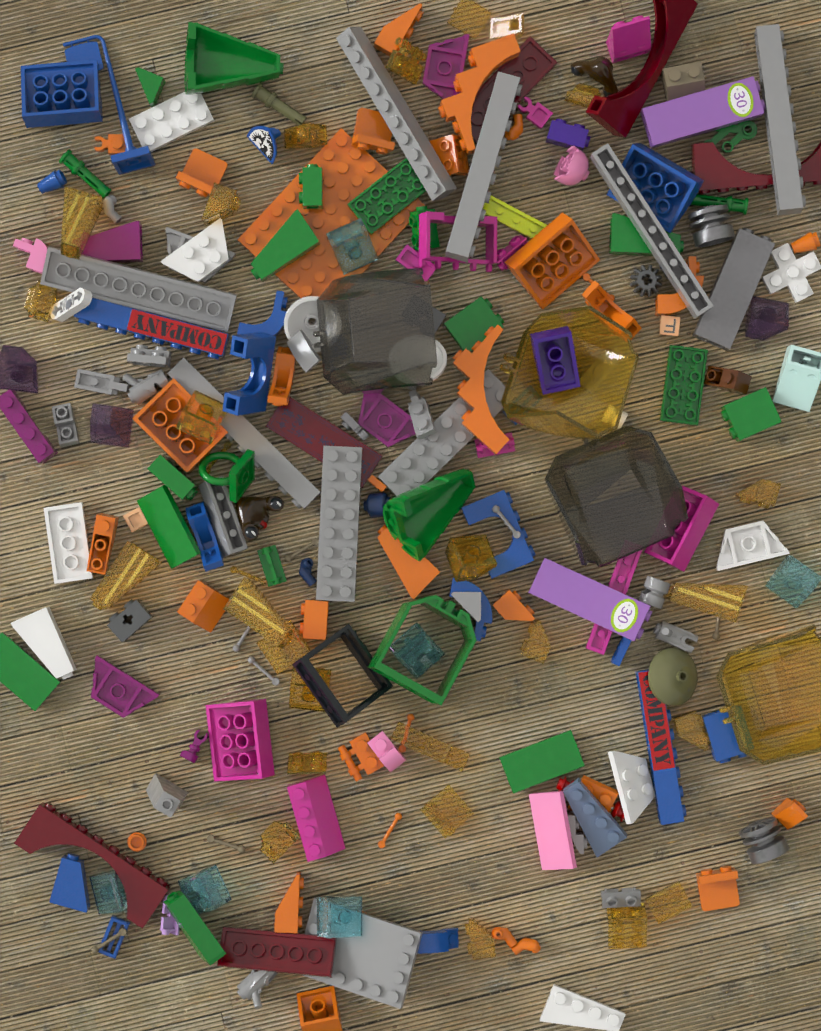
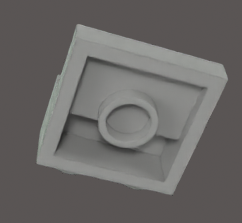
[127,345,172,368]

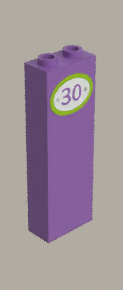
[640,76,766,149]
[528,558,653,642]

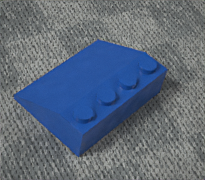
[21,60,103,128]
[607,143,704,233]

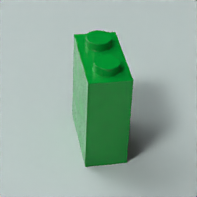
[444,296,504,352]
[720,387,782,442]
[147,455,199,501]

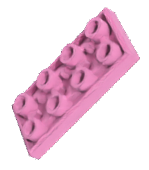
[529,791,577,870]

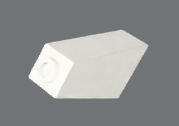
[11,607,77,680]

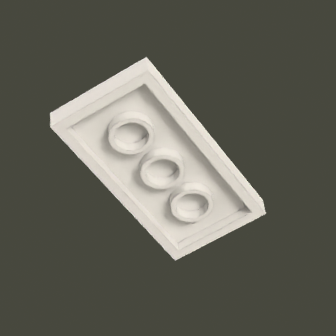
[129,92,214,152]
[44,502,94,584]

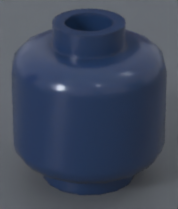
[363,492,392,518]

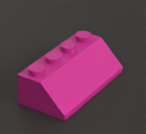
[644,484,719,572]
[287,774,346,862]

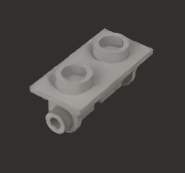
[601,887,641,908]

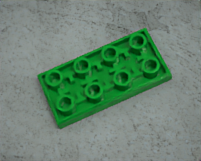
[347,158,427,235]
[659,345,708,426]
[137,485,201,569]
[0,632,61,711]
[499,729,585,794]

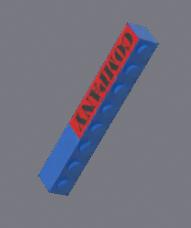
[74,298,230,360]
[635,669,687,825]

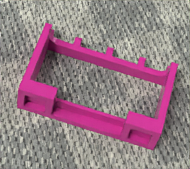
[419,211,497,272]

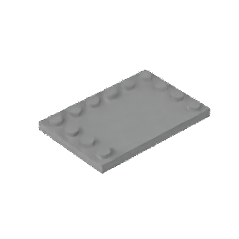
[303,897,423,1009]

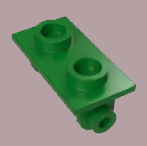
[257,545,287,587]

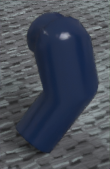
[299,558,317,587]

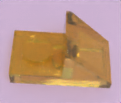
[490,14,524,40]

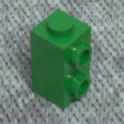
[299,164,323,209]
[409,206,440,250]

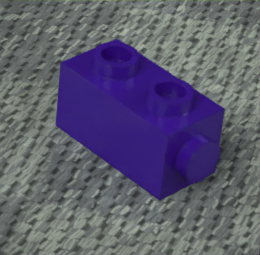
[546,119,591,151]

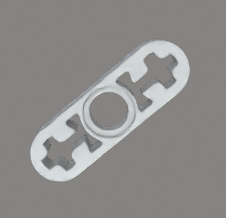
[50,288,92,322]

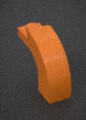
[655,256,704,316]
[581,281,642,342]
[267,346,296,406]

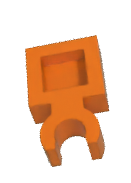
[95,134,126,155]

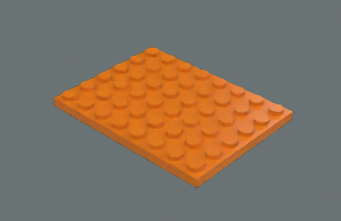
[238,128,425,305]

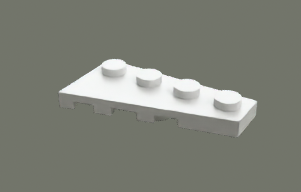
[539,984,626,1031]

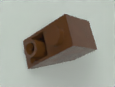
[704,366,752,395]

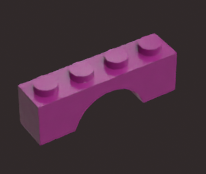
[0,389,58,464]

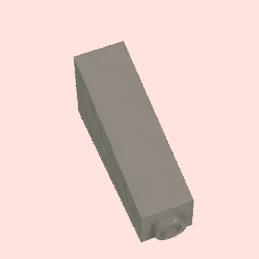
[146,773,189,818]

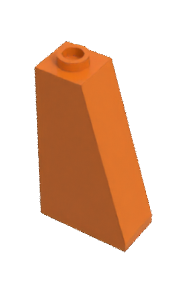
[377,524,440,600]

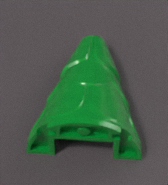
[184,22,284,95]
[383,469,476,561]

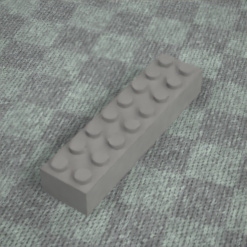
[378,369,515,496]
[316,446,363,602]

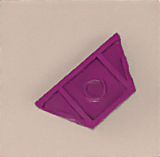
[422,34,470,99]
[358,383,416,448]
[91,655,160,718]

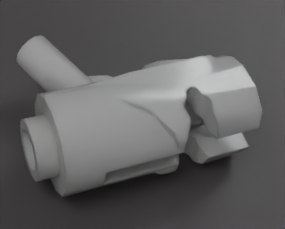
[122,369,170,405]
[653,621,698,653]
[237,970,278,1009]

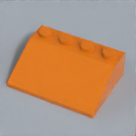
[504,212,600,309]
[132,378,228,475]

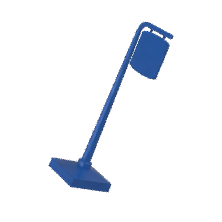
[63,35,156,175]

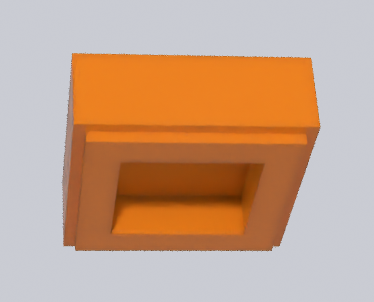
[368,475,387,492]

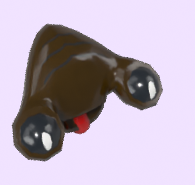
[571,57,618,97]
[236,496,284,541]

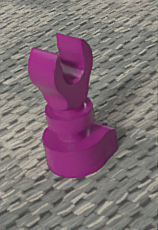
[180,729,208,763]

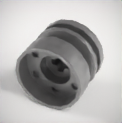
[688,205,735,248]
[739,817,789,864]

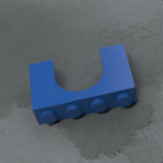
[222,332,276,416]
[461,490,536,579]

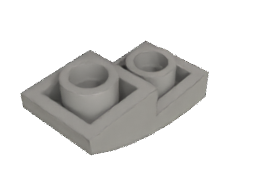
[287,330,322,373]
[52,403,80,447]
[567,813,587,854]

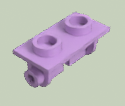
[160,893,180,935]

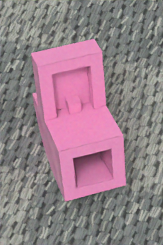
[13,238,48,274]
[367,730,406,772]

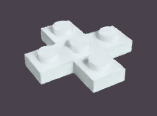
[762,243,821,303]

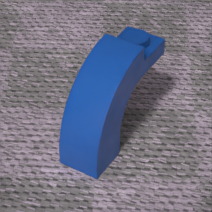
[237,290,288,336]
[185,502,224,572]
[449,578,492,641]
[418,927,459,954]

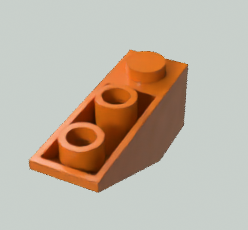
[374,4,424,59]
[86,513,119,575]
[274,872,304,933]

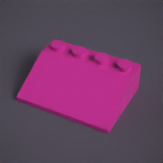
[205,699,275,781]

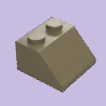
[661,61,705,101]

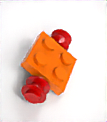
[556,775,625,822]

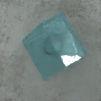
[326,218,379,275]
[765,555,821,609]
[317,896,362,938]

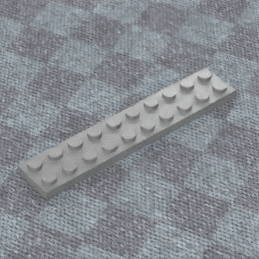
[40,246,237,332]

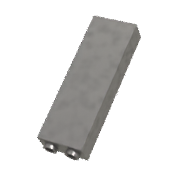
[692,228,775,351]

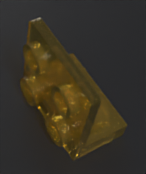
[606,903,647,949]

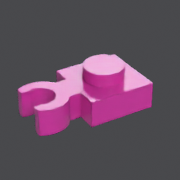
[517,96,553,129]

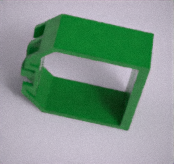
[368,595,477,706]

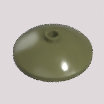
[648,648,698,706]

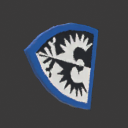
[246,126,281,164]

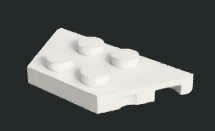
[161,218,229,283]
[716,521,790,571]
[608,751,655,824]

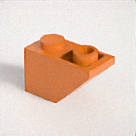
[492,590,535,621]
[771,798,808,830]

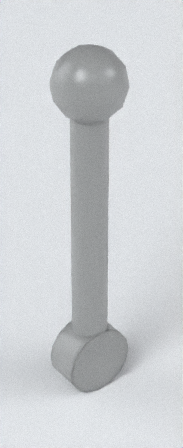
[492,505,521,538]
[232,617,258,652]
[248,656,280,685]

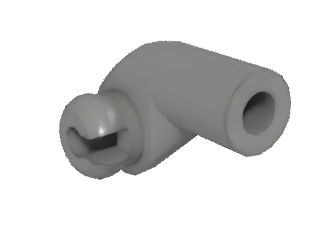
[103,195,122,224]

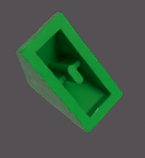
[135,67,166,108]

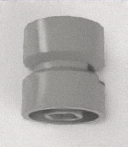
[638,576,671,609]

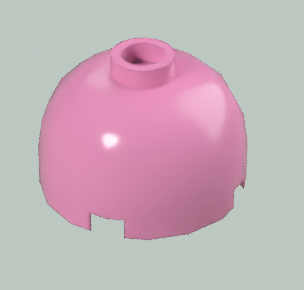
[554,146,590,186]

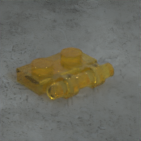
[385,37,427,85]

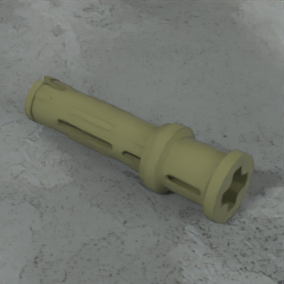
[251,83,307,127]

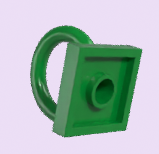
[198,449,255,503]

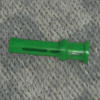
[59,149,112,199]
[690,194,749,215]

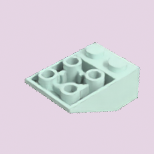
[772,345,821,412]

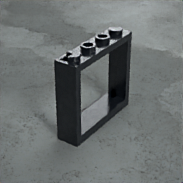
[292,624,393,728]

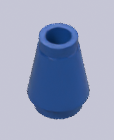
[37,170,67,194]

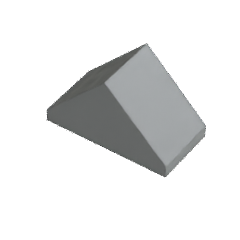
[451,592,481,622]

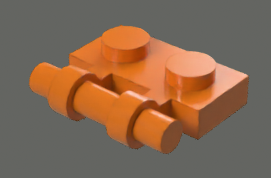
[338,732,384,782]

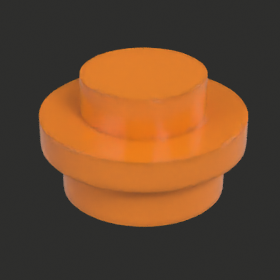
[127,832,147,852]

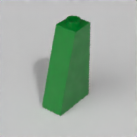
[250,209,320,282]
[609,213,684,256]
[163,891,226,966]

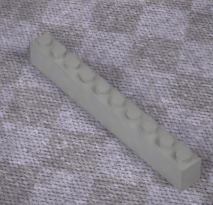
[754,24,806,216]
[336,27,457,201]
[445,71,522,263]
[590,143,713,319]
[167,357,321,509]

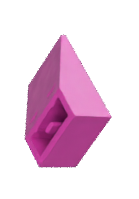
[606,15,651,64]

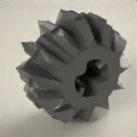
[630,265,662,297]

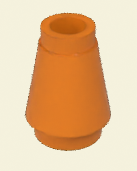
[791,232,821,254]

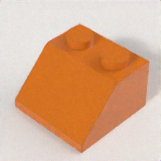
[177,580,232,633]
[296,986,343,1031]

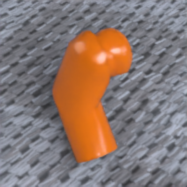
[504,114,523,141]
[492,927,517,948]
[511,938,541,955]

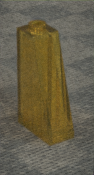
[61,187,103,260]
[90,541,162,610]
[223,577,294,648]
[666,583,748,623]

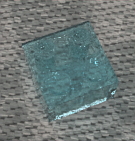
[389,622,445,679]
[178,865,232,915]

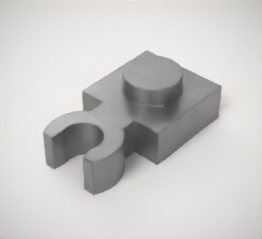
[341,412,369,441]

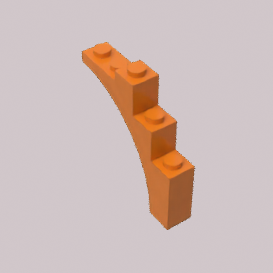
[438,33,521,155]
[452,325,510,455]

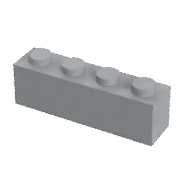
[198,476,248,558]

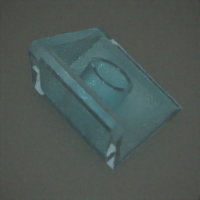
[89,870,127,914]

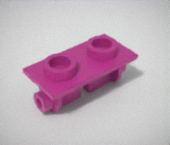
[497,235,528,271]
[474,432,515,458]

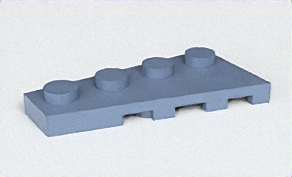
[563,778,627,858]

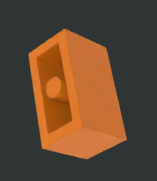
[299,599,329,640]

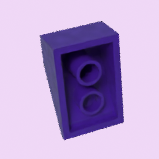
[530,326,581,395]

